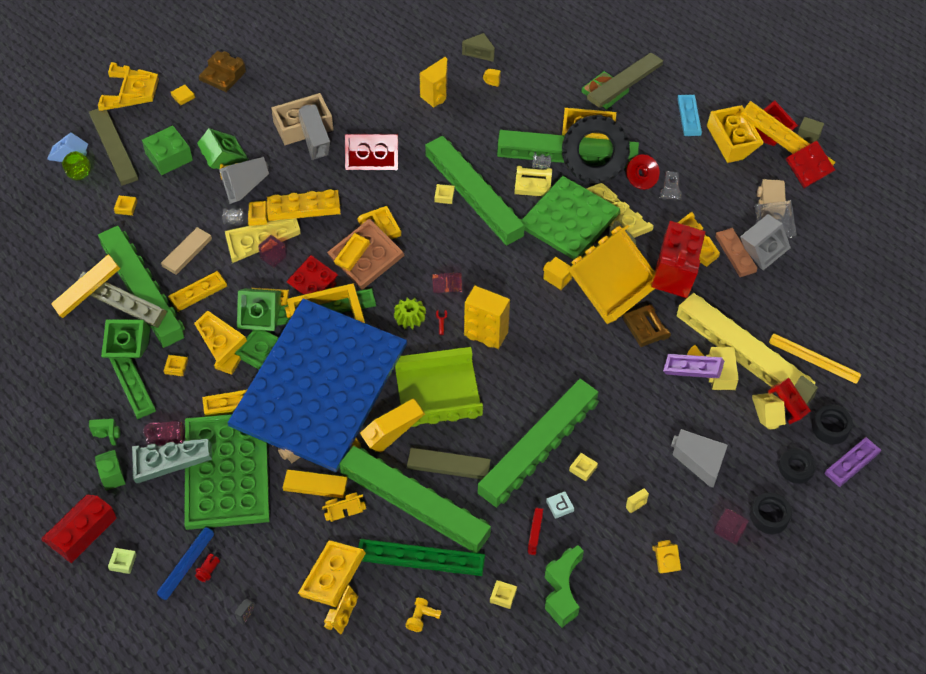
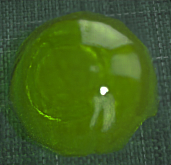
[62,151,91,181]

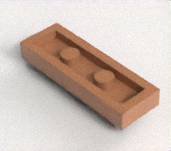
[715,228,757,277]

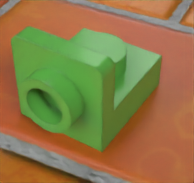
[89,419,120,446]

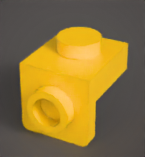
[652,540,681,573]

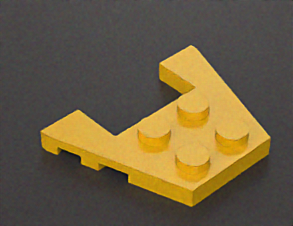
[98,62,159,111]

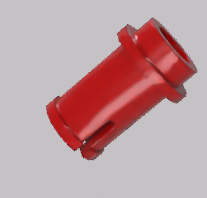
[195,554,220,582]

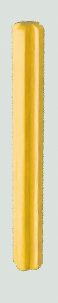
[769,334,861,383]

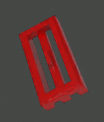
[528,508,543,555]

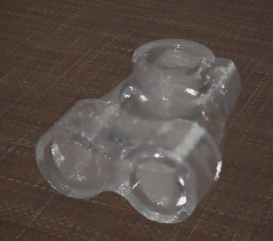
[660,171,682,200]

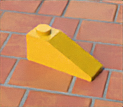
[360,398,425,453]

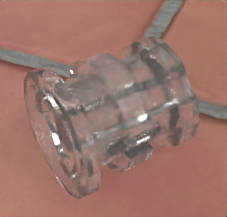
[532,152,551,170]
[223,208,243,226]

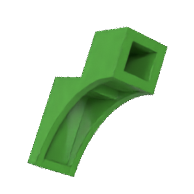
[545,545,584,628]

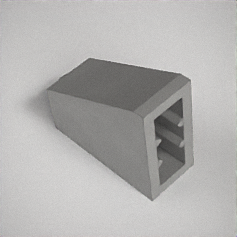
[298,104,330,160]
[219,157,269,204]
[671,429,728,487]

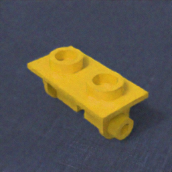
[322,492,366,522]
[324,586,358,635]

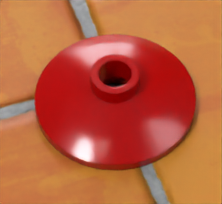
[626,154,660,190]

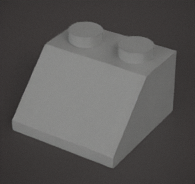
[740,214,791,270]

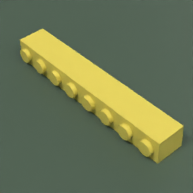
[677,293,816,387]

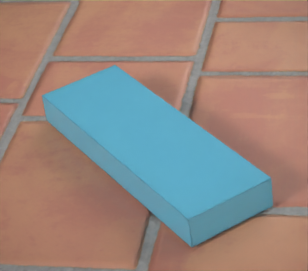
[677,95,702,136]

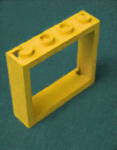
[285,283,365,323]

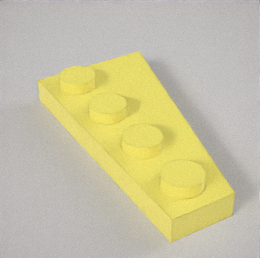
[587,183,653,238]
[225,218,300,263]

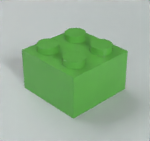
[142,126,193,175]

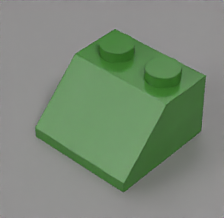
[197,128,248,169]
[237,288,281,331]
[101,320,150,358]

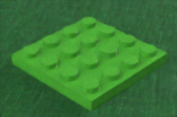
[522,176,620,260]

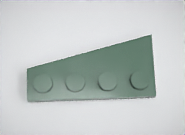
[132,439,212,483]

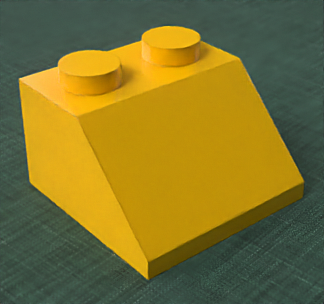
[420,57,447,108]

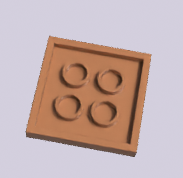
[327,219,405,290]

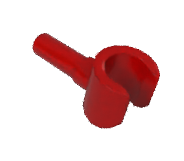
[435,310,447,335]

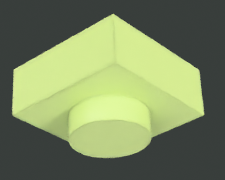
[108,548,137,574]

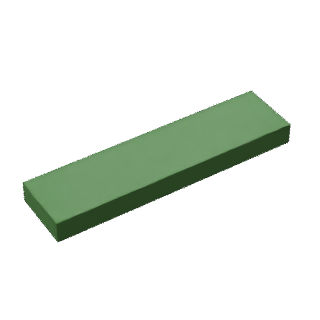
[109,358,156,419]

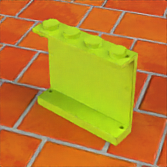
[395,347,483,427]

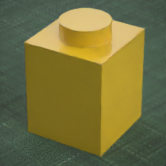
[543,257,572,290]

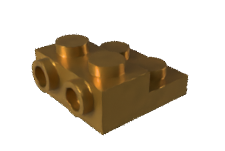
[199,51,246,93]

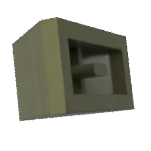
[462,33,495,62]

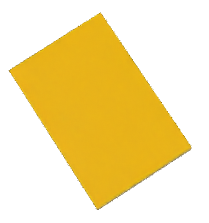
[298,540,366,607]

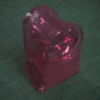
[144,421,184,446]

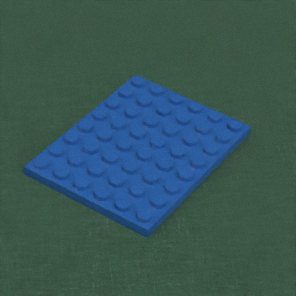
[227,298,407,472]

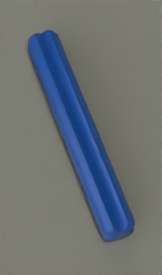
[157,527,214,600]

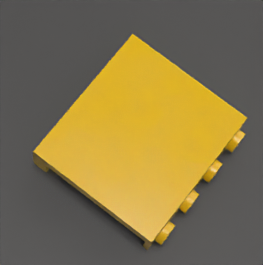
[568,225,655,324]

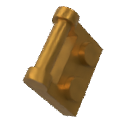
[623,305,671,347]

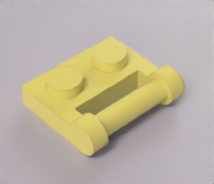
[515,166,552,196]

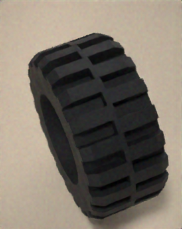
[562,115,630,183]

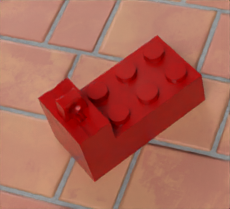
[651,221,706,298]

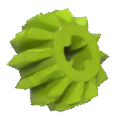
[394,297,426,330]

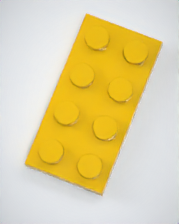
[267,189,341,221]

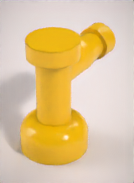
[405,598,441,632]

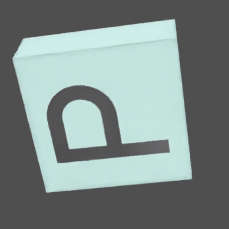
[546,492,574,519]

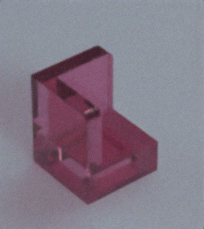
[258,235,286,268]
[432,273,462,293]
[714,509,749,545]

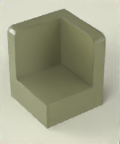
[797,117,824,144]

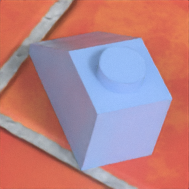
[47,132,88,163]

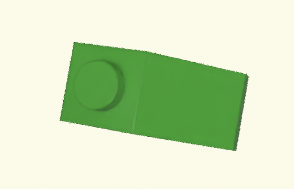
[95,450,126,491]

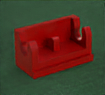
[768,378,811,424]

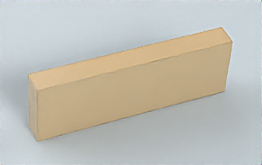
[161,227,212,275]

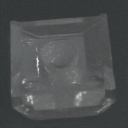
[755,200,797,238]

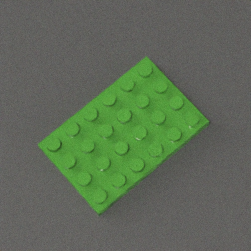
[185,414,270,530]

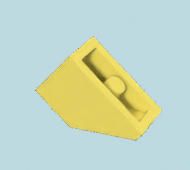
[752,393,786,429]

